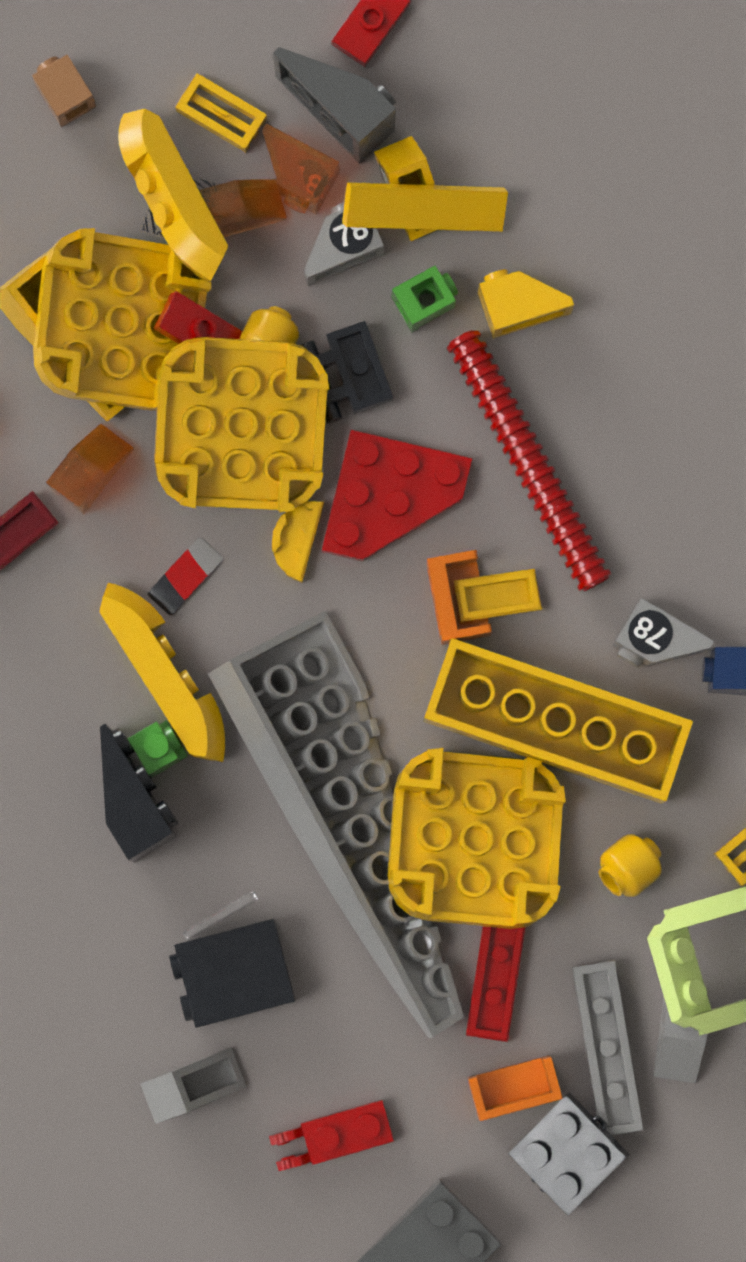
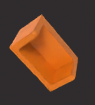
[426,550,492,645]
[467,1055,563,1121]

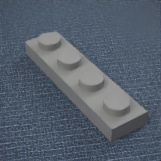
[572,961,643,1135]

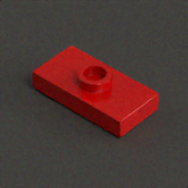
[331,0,412,67]
[154,291,243,344]

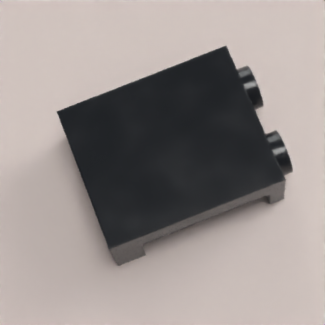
[169,919,296,1028]

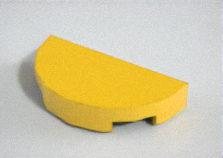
[272,501,324,583]

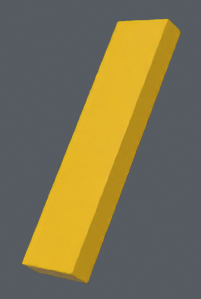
[342,182,508,232]

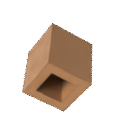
[32,54,96,128]

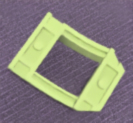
[647,886,746,1035]

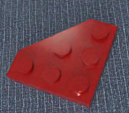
[322,430,472,562]

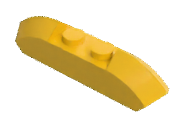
[118,108,228,282]
[99,582,225,762]

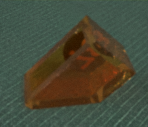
[262,123,340,215]
[199,179,287,237]
[46,423,134,514]

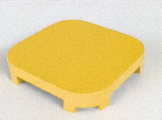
[33,228,212,411]
[154,337,329,513]
[388,748,566,929]

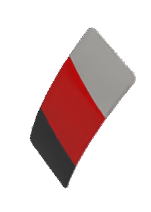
[148,538,223,615]

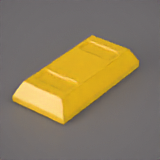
[453,569,542,622]

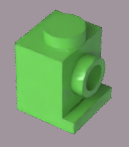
[391,265,458,333]
[127,720,188,778]

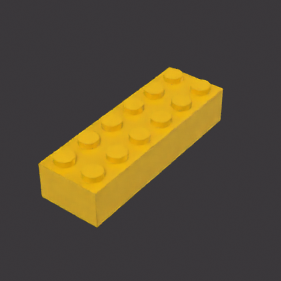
[423,638,693,804]

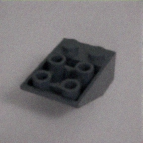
[100,723,179,863]

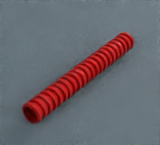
[447,330,612,592]

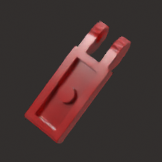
[269,1100,394,1171]

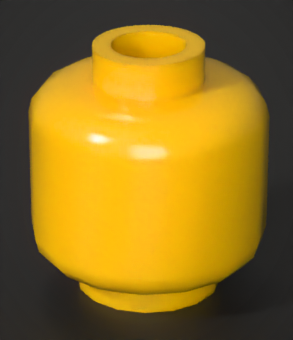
[239,306,299,344]
[598,834,662,897]

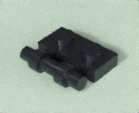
[301,321,394,424]

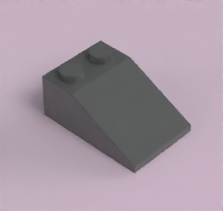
[273,47,396,164]
[357,1179,501,1262]

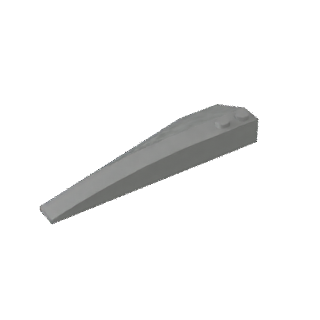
[208,611,464,1038]

